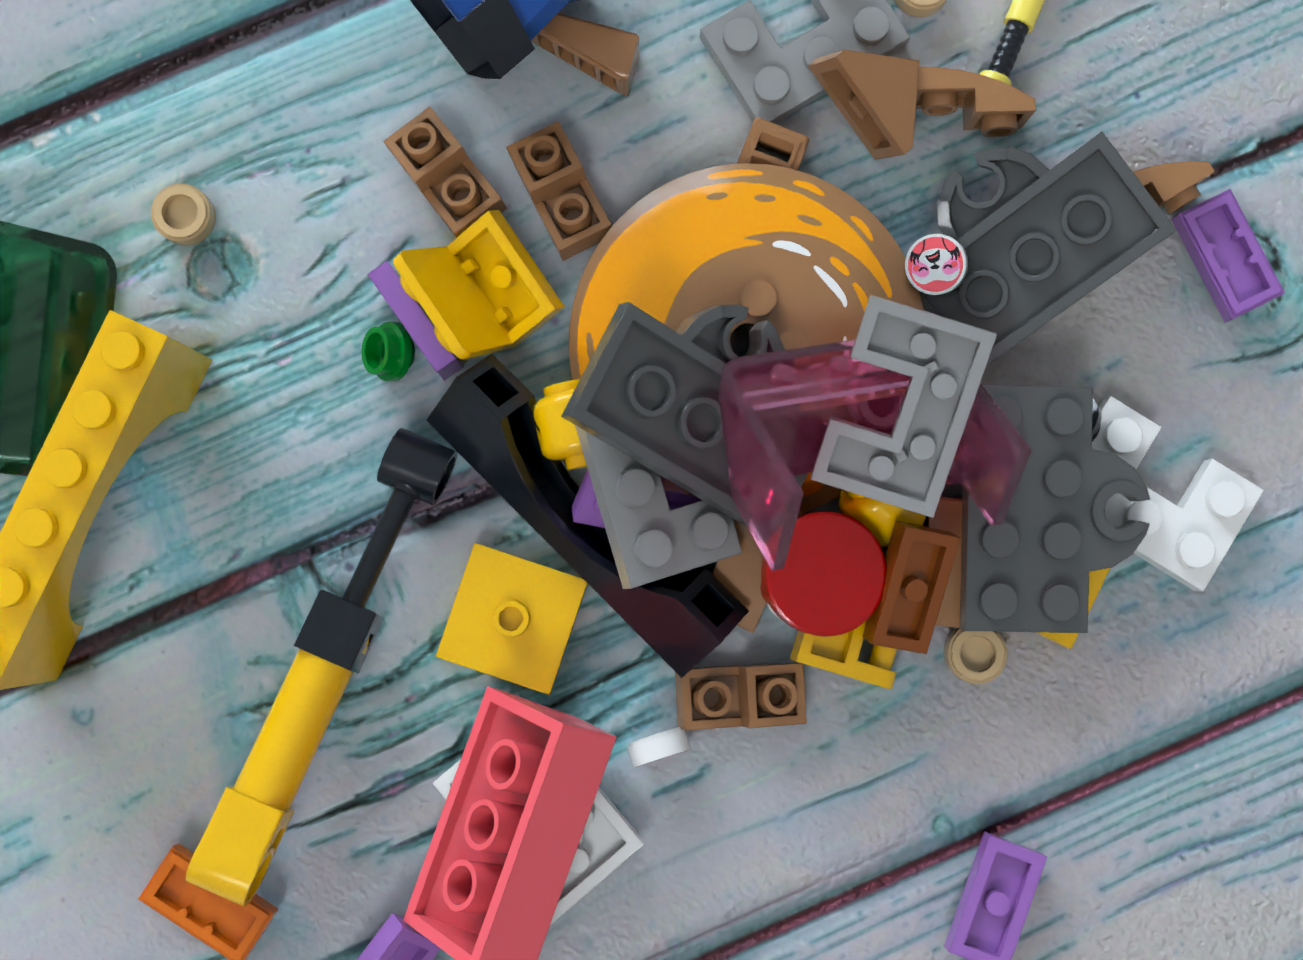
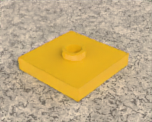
[435,543,588,695]

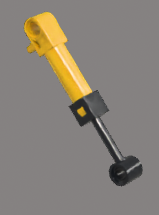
[185,428,457,907]

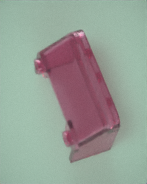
[718,340,1032,571]

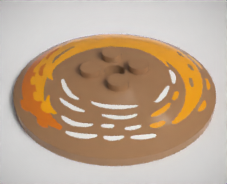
[569,163,924,521]

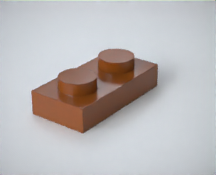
[862,520,961,654]

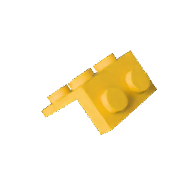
[393,210,565,360]

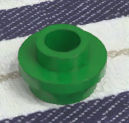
[362,322,415,382]

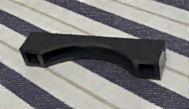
[426,354,749,678]

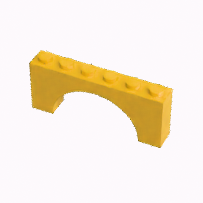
[0,310,213,690]

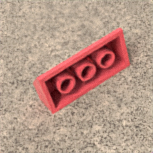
[403,686,617,960]

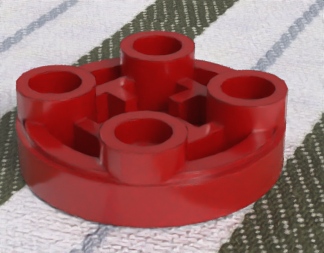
[760,512,886,637]

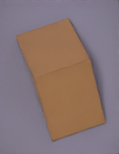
[808,49,920,160]

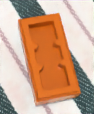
[138,843,279,960]

